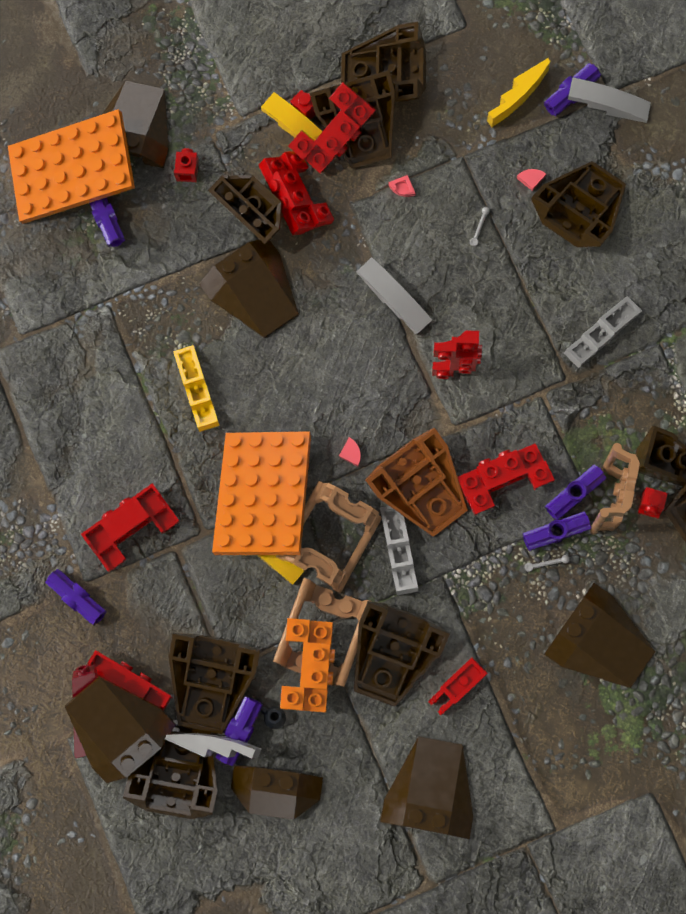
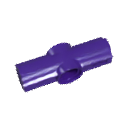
[544,63,601,116]
[90,197,125,247]
[545,464,606,520]
[522,511,591,552]
[45,569,106,626]
[215,696,263,766]

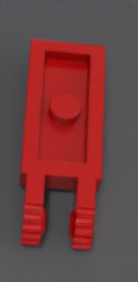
[428,657,488,715]

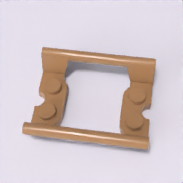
[590,443,640,535]
[276,481,382,594]
[273,578,372,687]

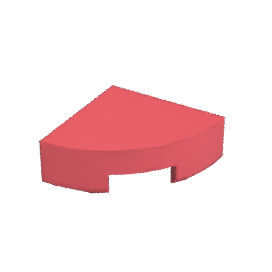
[517,169,546,191]
[388,175,416,197]
[339,437,361,467]

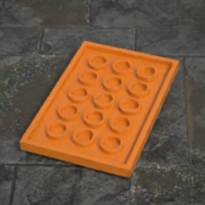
[8,109,135,224]
[212,431,311,555]

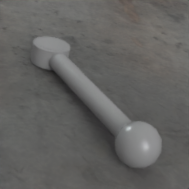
[470,207,490,247]
[525,555,570,572]

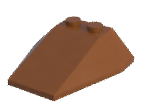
[365,428,468,537]

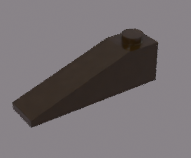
[635,425,686,487]

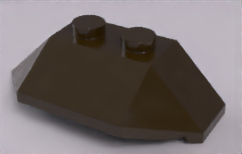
[208,175,282,245]
[231,765,323,820]

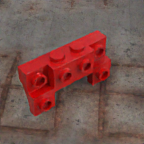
[288,82,376,173]
[259,151,334,235]
[432,330,482,379]
[457,443,555,516]
[81,483,180,572]
[87,650,172,711]

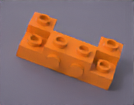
[280,618,335,713]

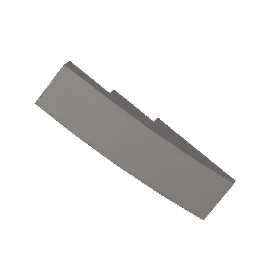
[568,78,651,123]
[356,258,432,334]
[564,296,642,368]
[380,506,418,595]
[165,733,261,758]

